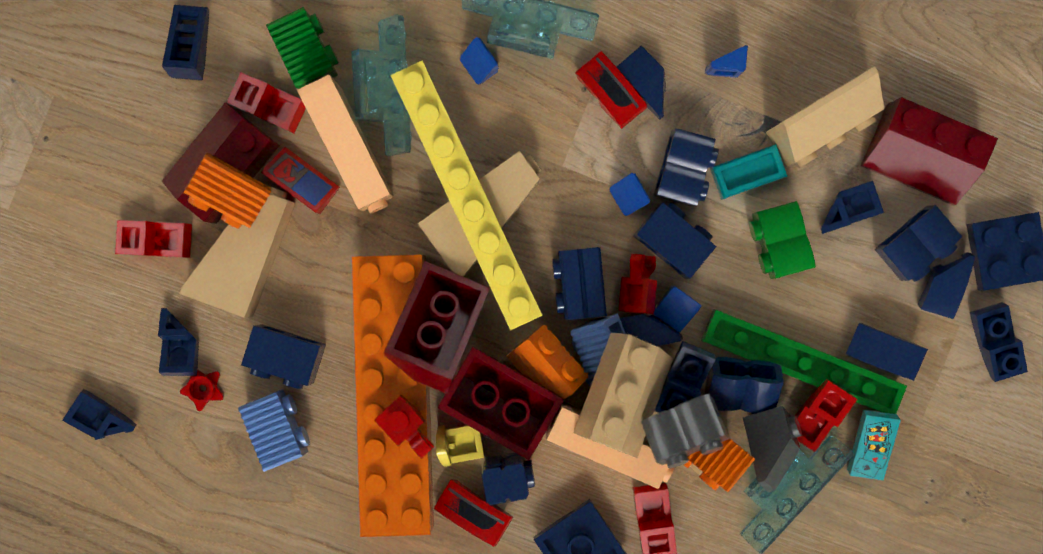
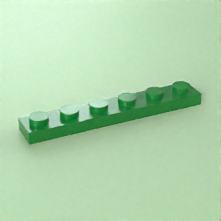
[701,309,907,414]

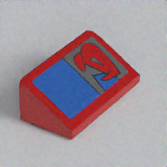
[261,147,340,214]

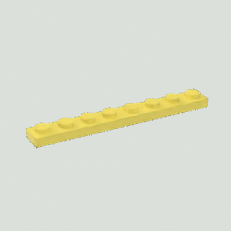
[390,61,543,330]

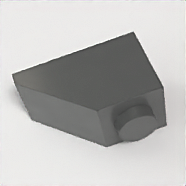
[743,406,802,493]

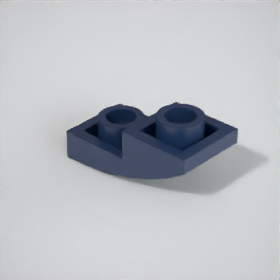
[970,302,1028,382]
[846,322,928,381]
[655,341,715,413]

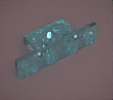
[462,0,599,59]
[351,14,412,156]
[740,435,854,554]

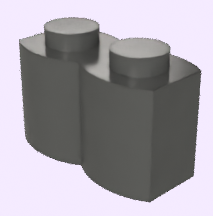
[641,394,730,468]

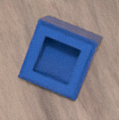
[460,37,499,85]
[705,45,748,78]
[609,173,650,216]
[653,286,702,333]

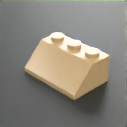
[766,66,884,167]
[574,333,673,458]

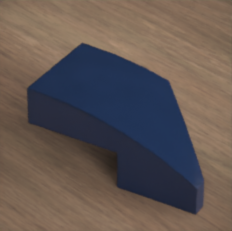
[617,46,666,120]
[820,181,884,234]
[918,252,975,319]
[158,308,199,376]
[620,313,683,346]
[62,389,137,440]

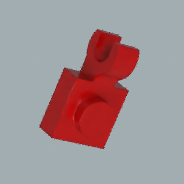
[618,254,657,314]
[374,395,435,459]

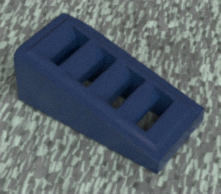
[162,5,209,80]

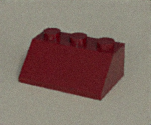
[861,97,998,206]
[162,102,280,224]
[383,261,490,394]
[438,347,564,460]

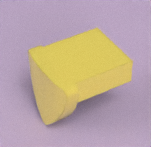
[436,425,485,467]

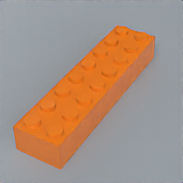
[352,255,434,537]

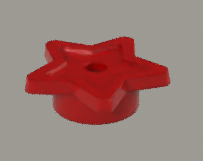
[180,370,224,411]

